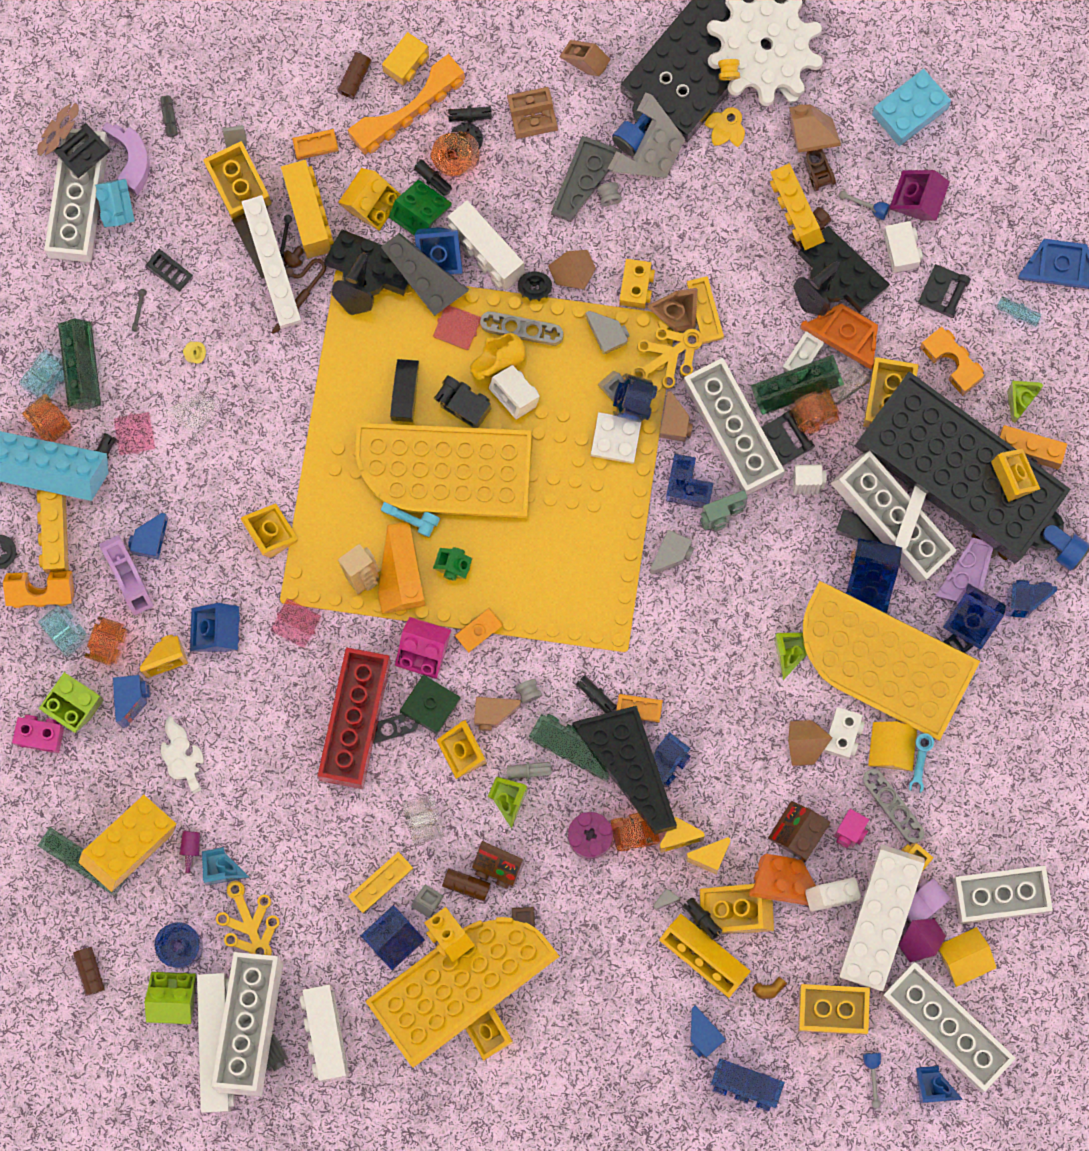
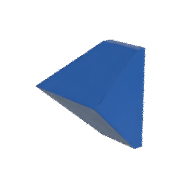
[916,1066,963,1103]

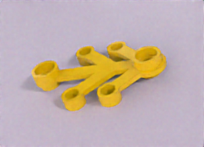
[630,327,703,389]
[216,881,280,956]

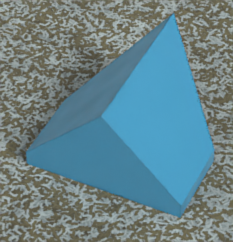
[202,847,250,886]

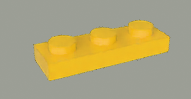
[686,276,724,344]
[348,851,414,914]

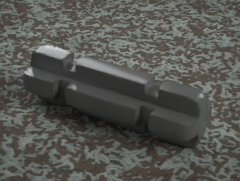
[160,95,178,137]

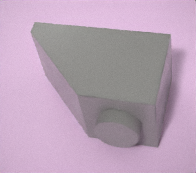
[585,311,630,355]
[650,530,694,574]

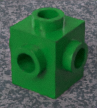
[433,547,472,581]

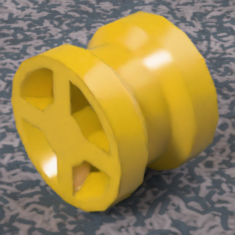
[718,59,741,80]

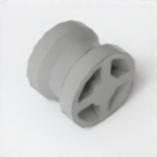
[597,182,622,207]
[515,679,542,704]

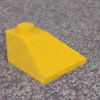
[139,635,189,679]

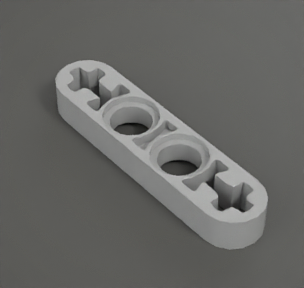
[480,312,563,346]
[863,769,924,844]

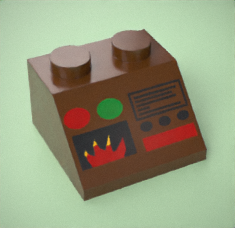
[768,801,831,862]
[472,841,525,889]

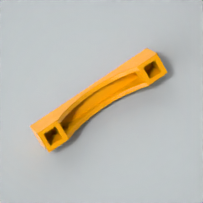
[347,53,465,155]

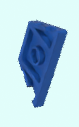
[1018,238,1089,289]

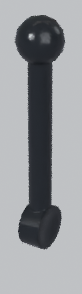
[279,215,292,258]

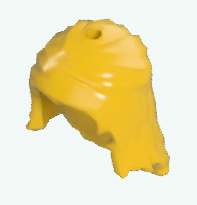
[470,332,526,380]

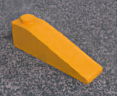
[378,522,426,614]

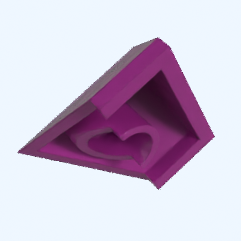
[898,918,946,962]

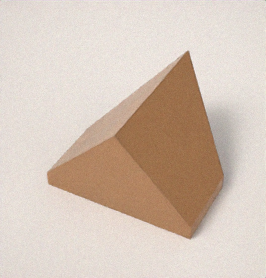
[548,250,596,289]
[646,288,698,332]
[788,720,833,766]

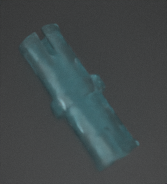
[996,296,1042,327]

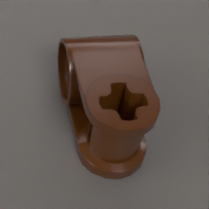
[804,149,836,192]

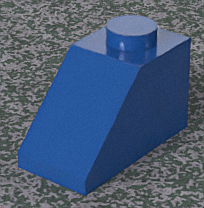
[128,513,168,560]
[690,1005,726,1058]

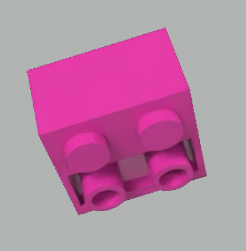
[395,617,451,679]

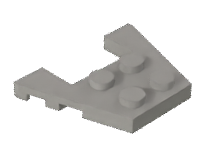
[608,93,685,178]

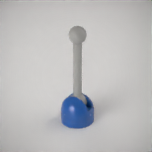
[839,191,890,220]
[863,1052,881,1109]

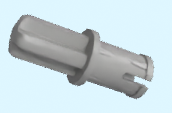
[507,762,552,780]

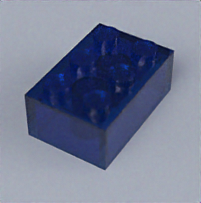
[845,538,902,613]
[709,1058,785,1112]

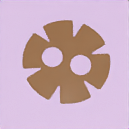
[37,103,79,156]

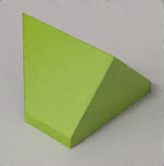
[1007,380,1044,423]
[774,632,807,680]
[488,777,528,829]

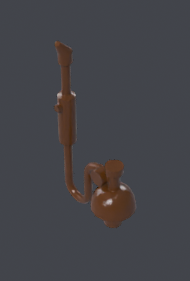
[271,246,326,334]

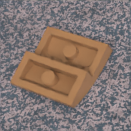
[507,87,558,139]

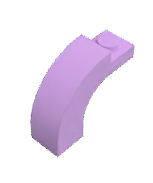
[102,122,150,196]
[99,535,154,616]

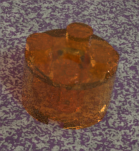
[430,131,480,176]
[789,388,840,435]
[21,394,73,442]
[85,616,128,666]
[610,813,660,852]

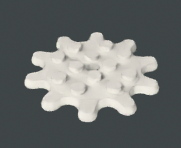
[707,0,823,106]

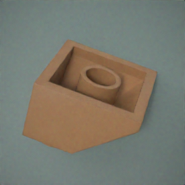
[789,104,841,153]

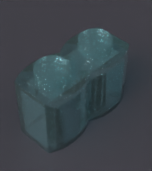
[19,349,69,402]
[38,605,87,658]

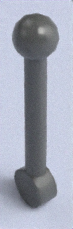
[132,289,147,332]

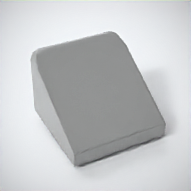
[222,125,247,148]
[598,371,631,403]
[411,884,444,918]
[653,889,680,910]

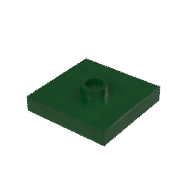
[400,675,461,735]

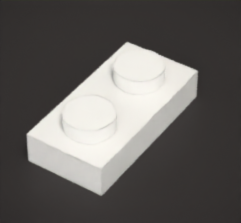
[782,332,824,380]

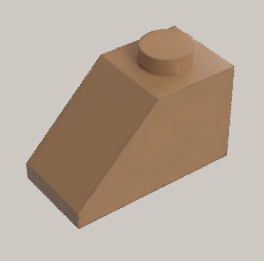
[559,40,611,77]
[660,391,693,442]
[474,697,521,731]

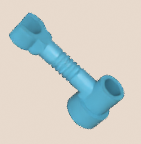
[381,502,440,537]
[909,733,934,793]

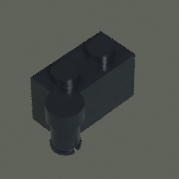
[434,375,491,428]

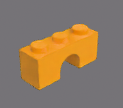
[920,326,985,396]
[999,425,1067,470]
[3,571,74,608]

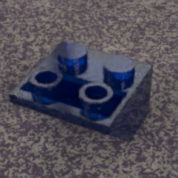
[1005,580,1058,618]
[360,905,425,971]

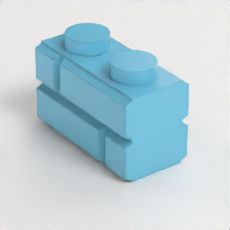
[95,179,135,227]

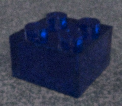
[943,583,1006,650]

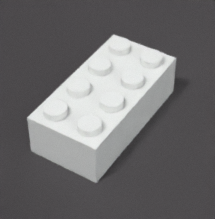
[447,200,525,291]
[953,865,1053,924]
[300,985,349,1082]

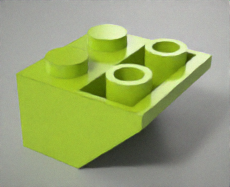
[38,672,104,733]
[144,972,196,1024]

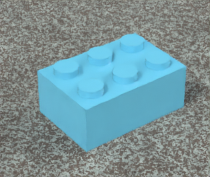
[872,69,951,147]

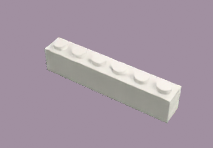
[241,195,301,329]
[197,973,235,1113]

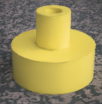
[183,341,206,364]

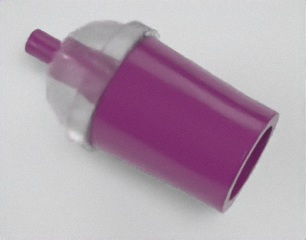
[178,831,200,873]

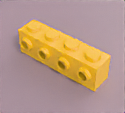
[769,163,825,250]
[36,490,69,574]
[659,913,751,998]

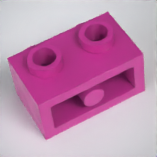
[12,715,64,753]
[833,809,870,848]

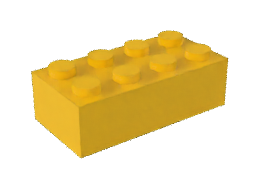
[281,160,334,259]
[79,795,177,892]

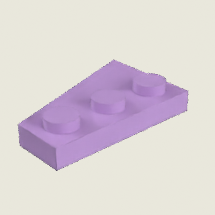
[935,538,993,608]

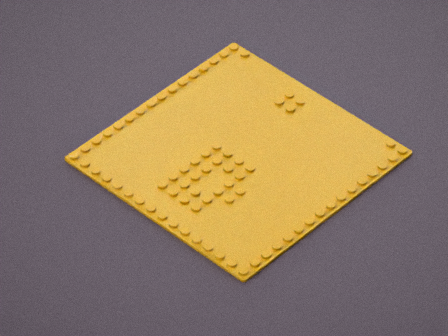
[280,270,675,652]

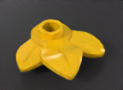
[705,107,745,147]

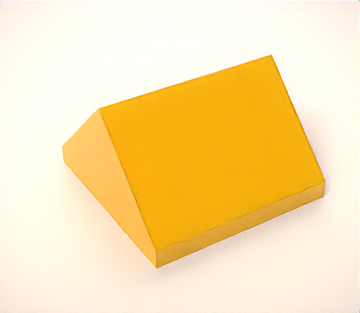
[991,449,1040,502]
[240,503,298,558]
[436,720,487,779]
[868,721,917,772]
[659,816,705,853]
[686,837,730,875]
[938,927,997,987]
[465,1007,514,1061]

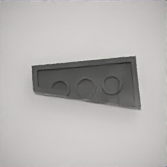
[551,136,622,222]
[381,233,469,316]

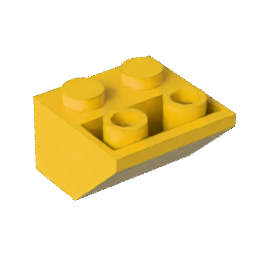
[338,168,401,231]

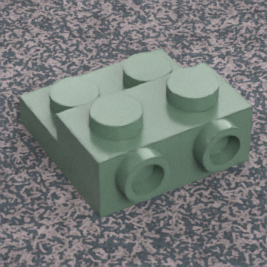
[700,490,748,532]

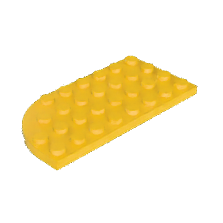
[355,423,532,518]
[803,580,980,741]
[365,917,560,1068]

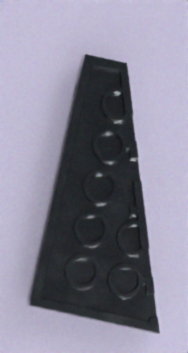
[572,706,677,834]

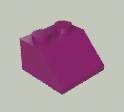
[889,170,950,221]

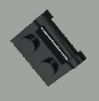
[53,123,111,178]
[918,264,971,318]
[761,409,815,466]

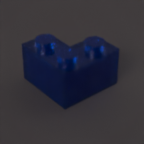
[666,453,714,508]
[653,732,691,787]

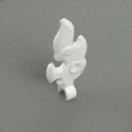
[161,716,204,794]

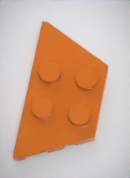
[800,303,878,370]
[749,853,816,906]

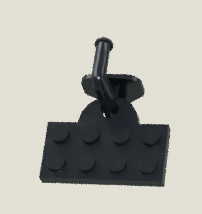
[793,226,890,316]
[324,229,410,315]

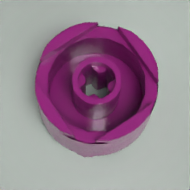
[568,812,613,859]

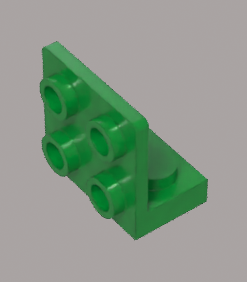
[388,180,452,236]

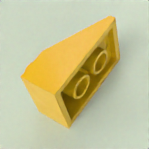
[700,884,774,934]

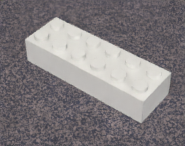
[44,129,110,263]
[684,358,785,495]
[830,451,957,582]
[839,844,925,991]
[211,952,283,1097]
[881,962,1016,1093]

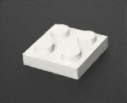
[590,412,641,464]

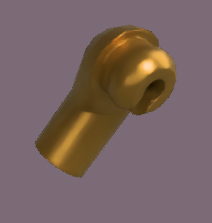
[753,976,787,999]

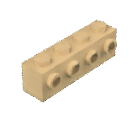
[338,544,380,594]

